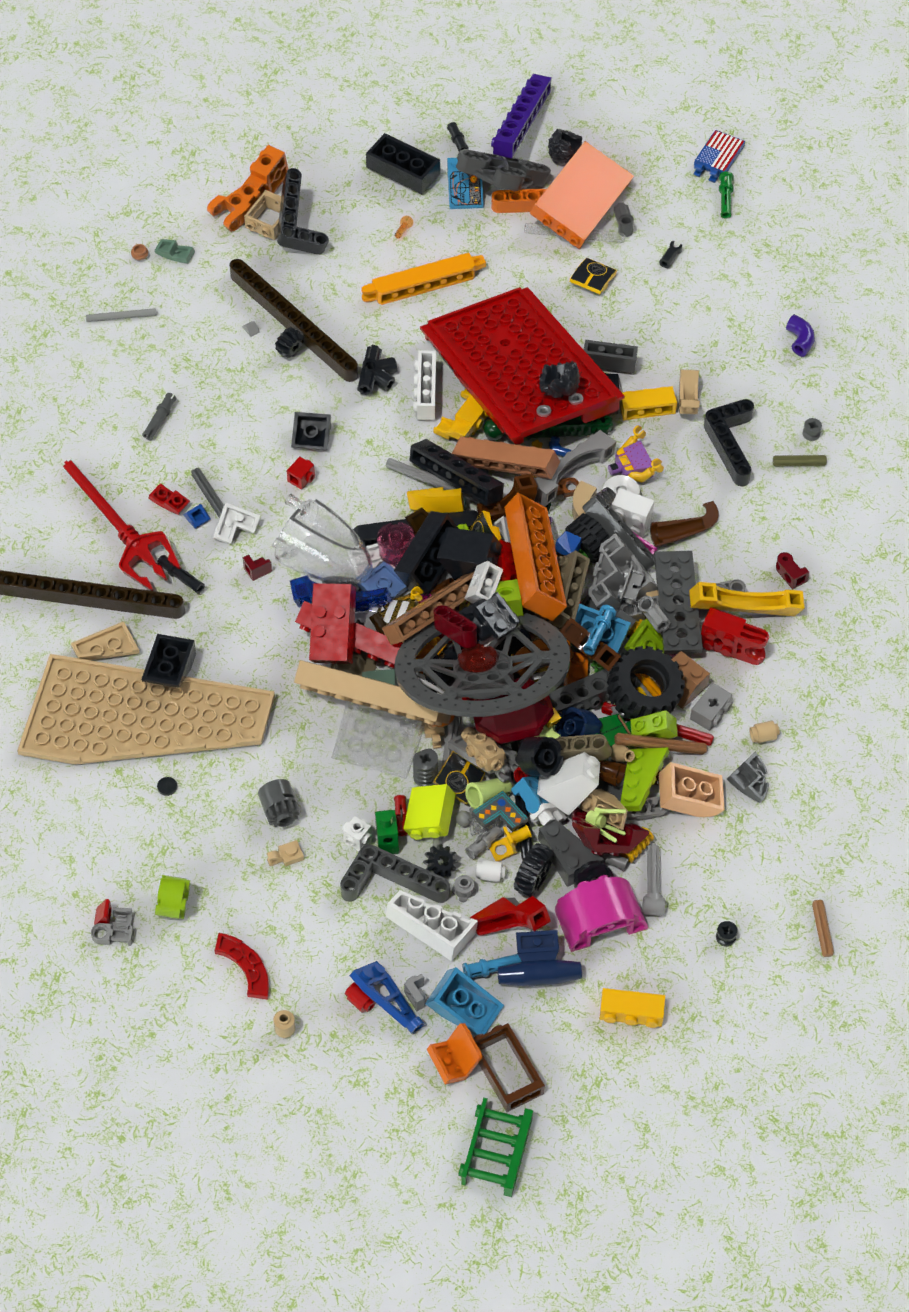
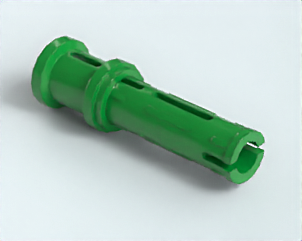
[719,172,734,219]

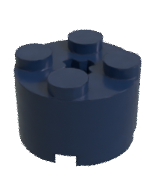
[555,707,602,737]

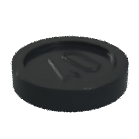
[157,777,177,796]

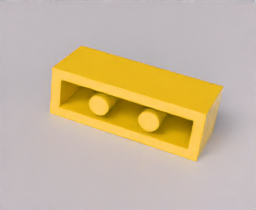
[619,386,677,421]
[599,988,665,1028]

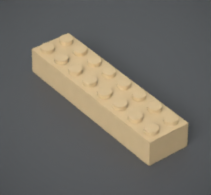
[294,660,451,726]

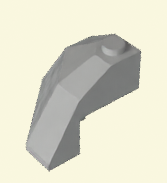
[588,533,657,608]

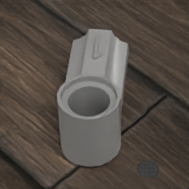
[638,596,671,633]

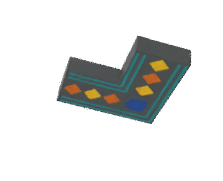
[472,791,528,832]

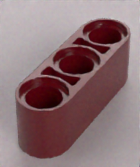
[433,605,477,648]

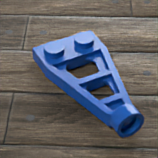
[349,961,424,1034]

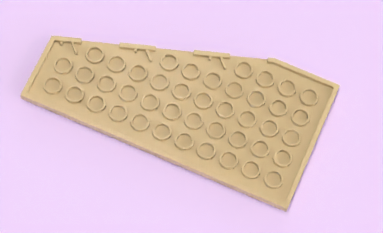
[17,654,275,765]

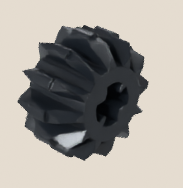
[275,327,304,358]
[423,844,458,878]

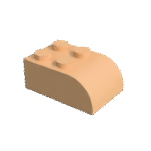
[659,762,724,817]

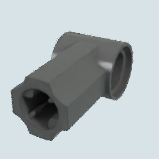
[614,202,634,237]

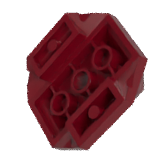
[473,678,554,744]

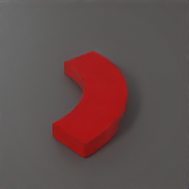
[215,933,269,1000]

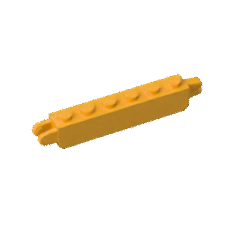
[361,252,486,305]

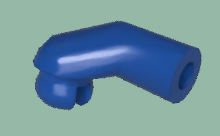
[549,436,571,457]

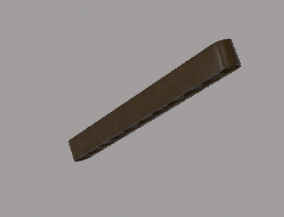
[229,259,358,382]
[0,570,185,619]

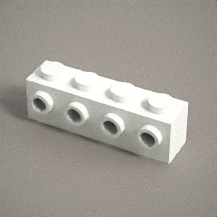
[413,350,436,420]

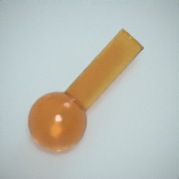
[395,215,413,238]

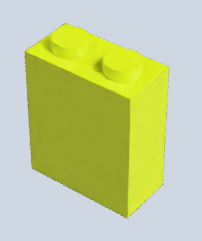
[404,784,456,840]

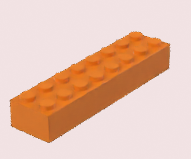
[504,493,567,621]

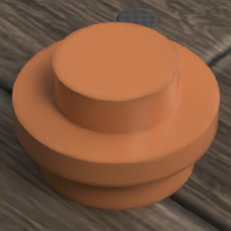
[131,244,148,260]

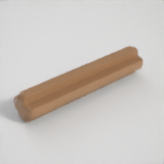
[812,900,834,957]

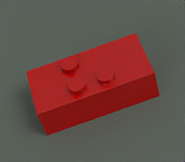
[309,583,356,664]

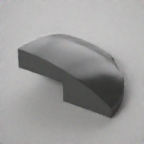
[727,752,769,803]

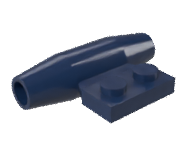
[497,930,582,987]

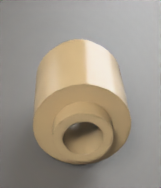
[749,721,780,743]
[273,1010,295,1038]

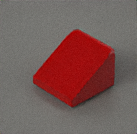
[94,899,112,925]

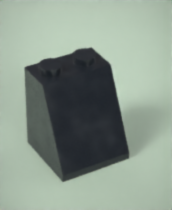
[437,527,502,580]

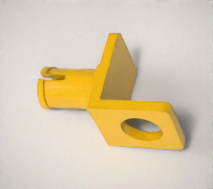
[489,825,532,861]

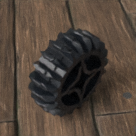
[514,843,554,897]

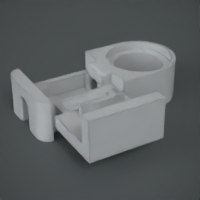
[91,907,134,946]

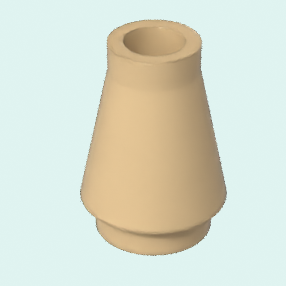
[610,744,635,762]

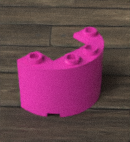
[554,875,648,952]

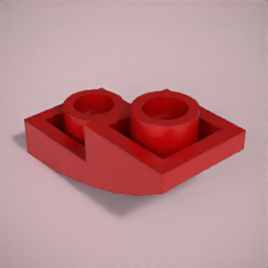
[148,483,190,515]

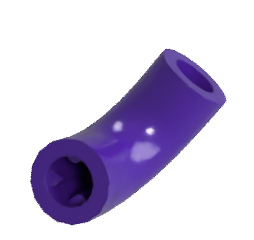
[786,314,815,357]

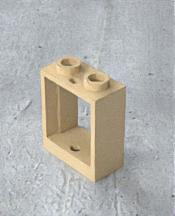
[244,190,290,240]

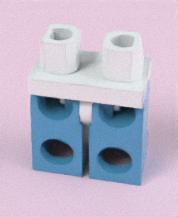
[511,776,567,826]

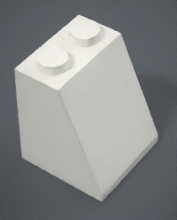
[537,752,600,815]

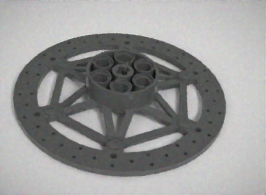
[395,612,570,717]

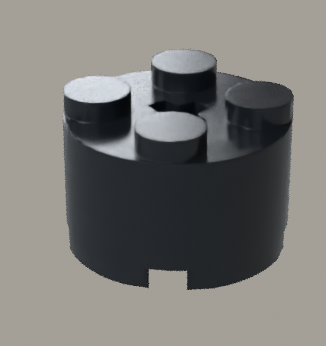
[515,737,563,777]

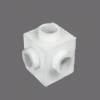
[342,816,372,851]

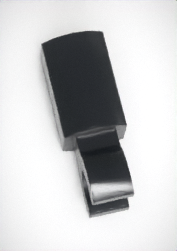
[659,241,682,269]

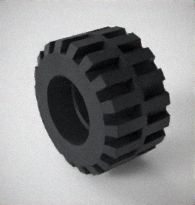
[565,513,610,563]

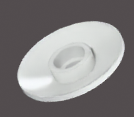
[603,475,640,495]

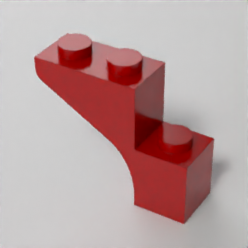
[470,896,551,935]

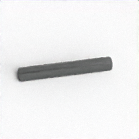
[191,468,224,518]

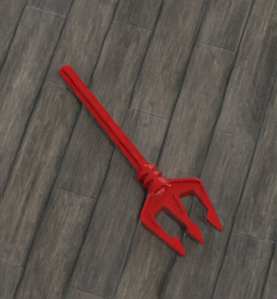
[63,460,181,591]

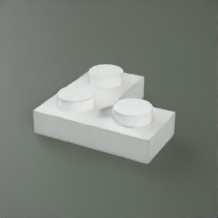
[213,503,260,544]

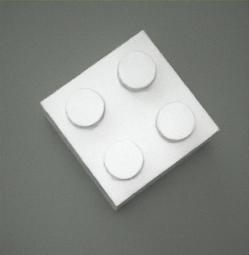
[611,488,654,538]

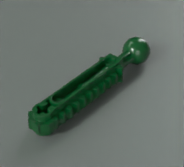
[483,415,613,440]

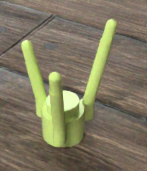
[585,807,627,842]

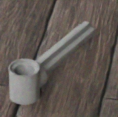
[642,844,665,916]

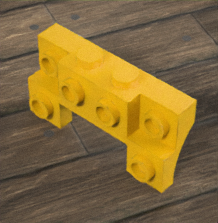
[433,388,489,440]

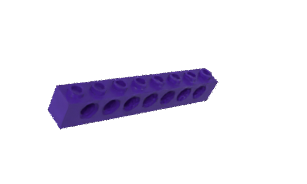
[491,74,552,158]

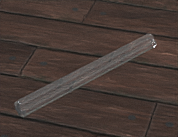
[524,223,625,243]

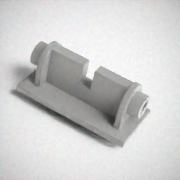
[617,564,645,606]

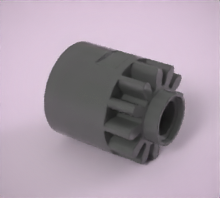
[258,779,301,827]

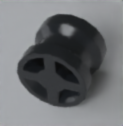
[716,921,738,947]

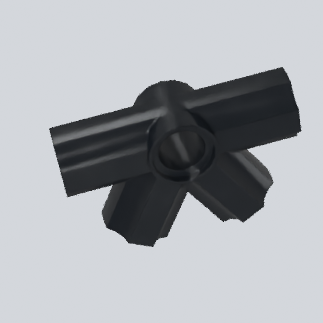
[357,345,398,395]

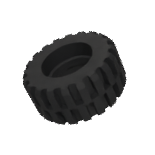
[607,646,685,719]

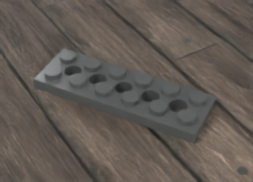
[654,551,703,654]

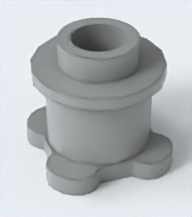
[452,875,476,902]

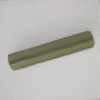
[773,455,827,466]

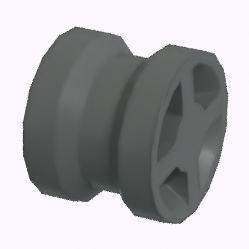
[802,418,822,441]

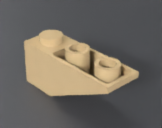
[580,789,628,830]

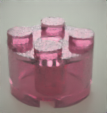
[377,522,415,567]

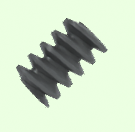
[413,748,438,786]

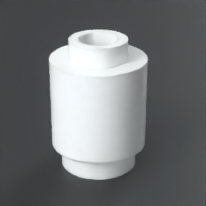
[476,860,506,882]

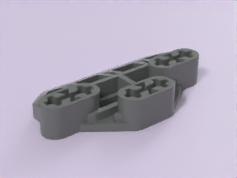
[456,149,551,191]

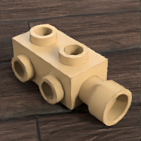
[461,727,506,772]

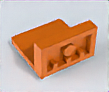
[564,639,588,686]

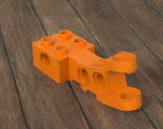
[207,145,289,232]

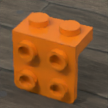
[427,1023,482,1085]

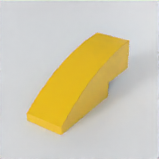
[407,487,464,513]

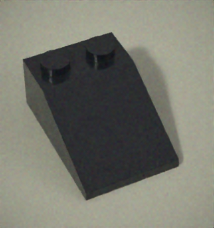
[141,634,196,688]

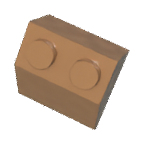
[655,651,710,709]

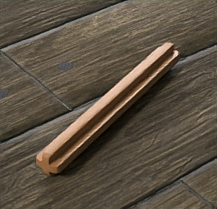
[614,733,707,755]

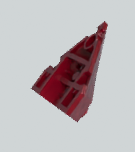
[572,807,649,856]

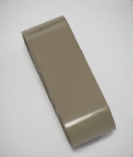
[556,734,612,761]

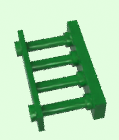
[458,1097,533,1197]

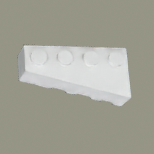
[386,890,478,961]

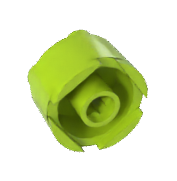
[155,875,190,919]

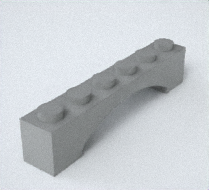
[534,430,617,507]

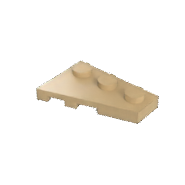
[71,621,140,660]

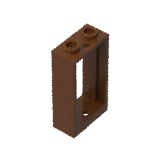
[473,1023,545,1112]

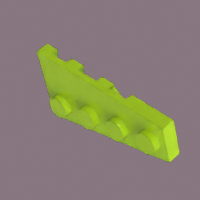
[620,747,669,812]

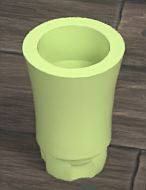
[465,778,512,809]

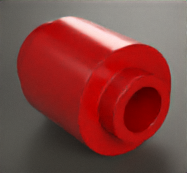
[345,982,376,1013]

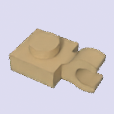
[422,721,445,749]
[267,840,304,866]

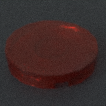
[458,644,497,673]

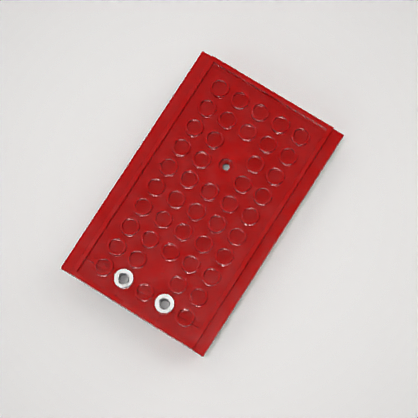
[420,287,625,445]

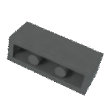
[583,339,638,374]

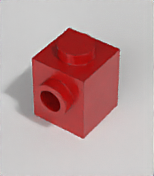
[286,456,315,490]

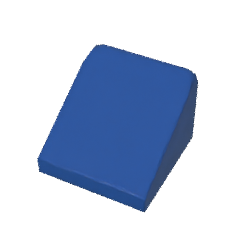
[183,504,210,528]

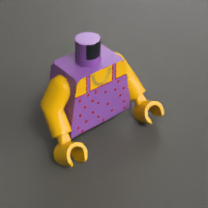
[608,425,664,483]

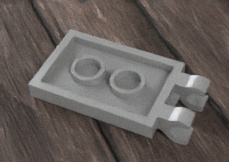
[448,727,519,782]

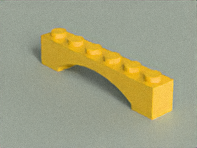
[689,582,805,617]

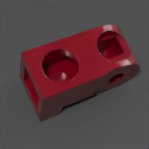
[776,552,809,590]

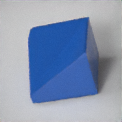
[555,531,582,556]

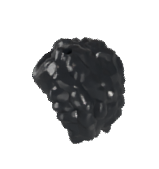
[548,129,582,164]
[539,361,580,398]

